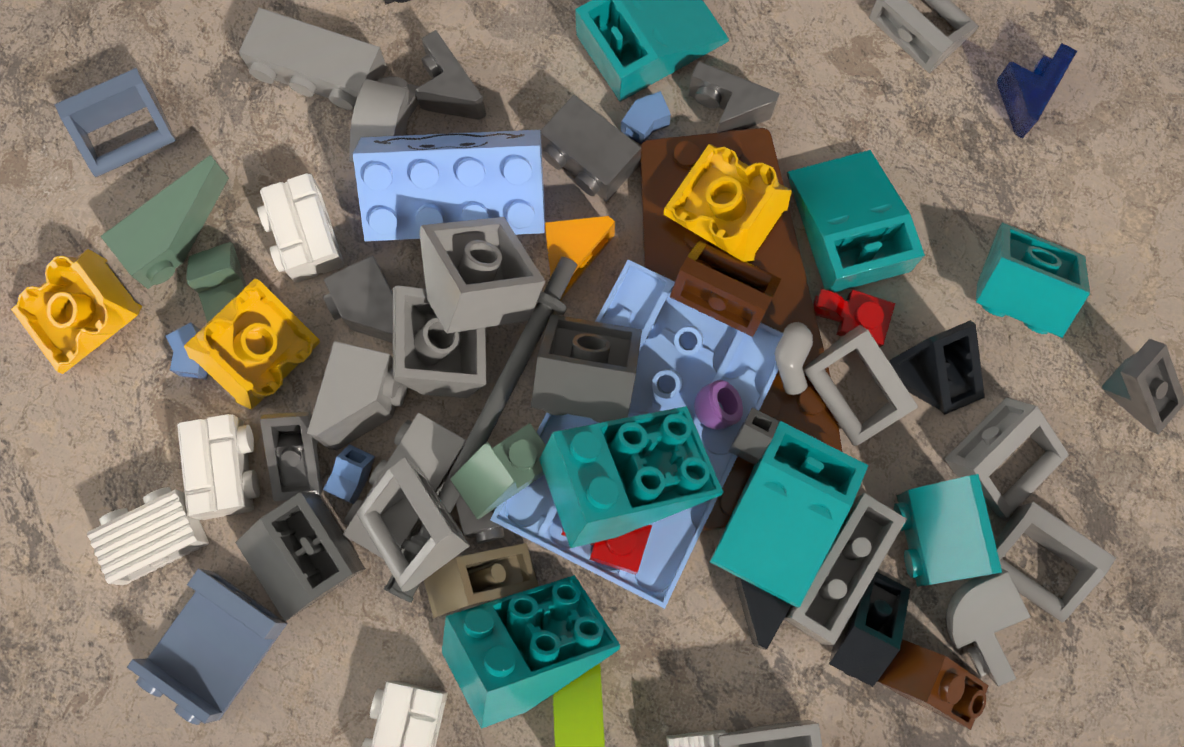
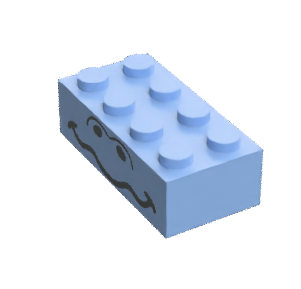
[353,130,545,241]

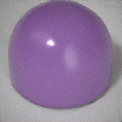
[694,380,743,430]

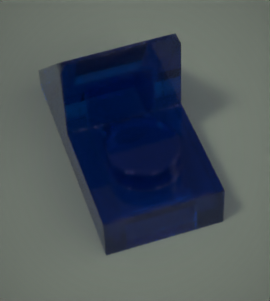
[997,43,1077,139]

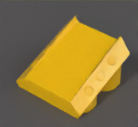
[664,144,792,262]
[11,249,142,374]
[184,279,320,410]

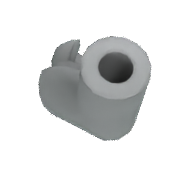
[774,322,813,395]

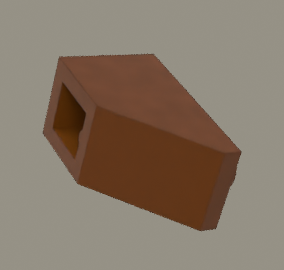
[877,639,989,730]

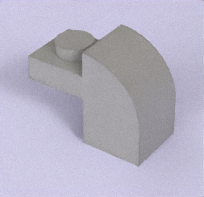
[349,77,420,163]
[946,568,1031,687]

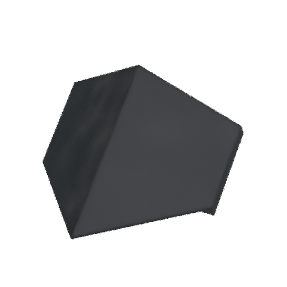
[889,320,985,415]

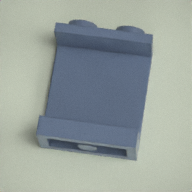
[127,568,288,725]

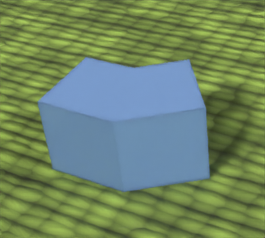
[621,91,671,145]
[166,322,208,380]
[323,444,375,504]

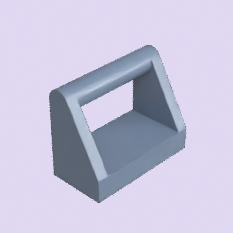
[54,68,176,177]

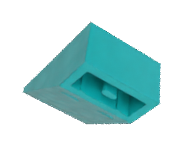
[575,0,729,102]
[787,150,925,292]
[539,406,723,548]
[710,421,869,608]
[442,575,620,729]

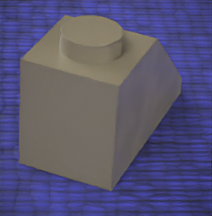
[424,543,539,618]

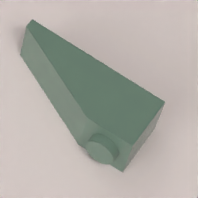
[100,155,229,289]

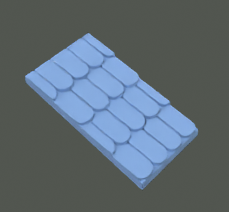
[490,260,783,609]

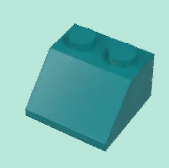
[976,222,1090,338]
[893,474,1002,587]

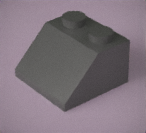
[531,314,642,423]

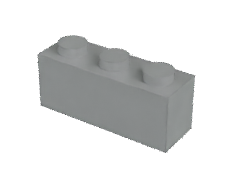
[239,8,387,110]
[343,413,466,559]
[784,493,907,645]

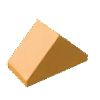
[545,216,615,301]

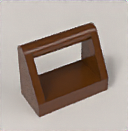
[670,240,781,337]

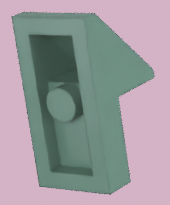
[186,242,247,323]
[450,423,546,520]

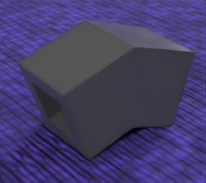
[728,408,779,465]

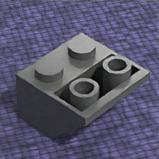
[235,490,366,621]

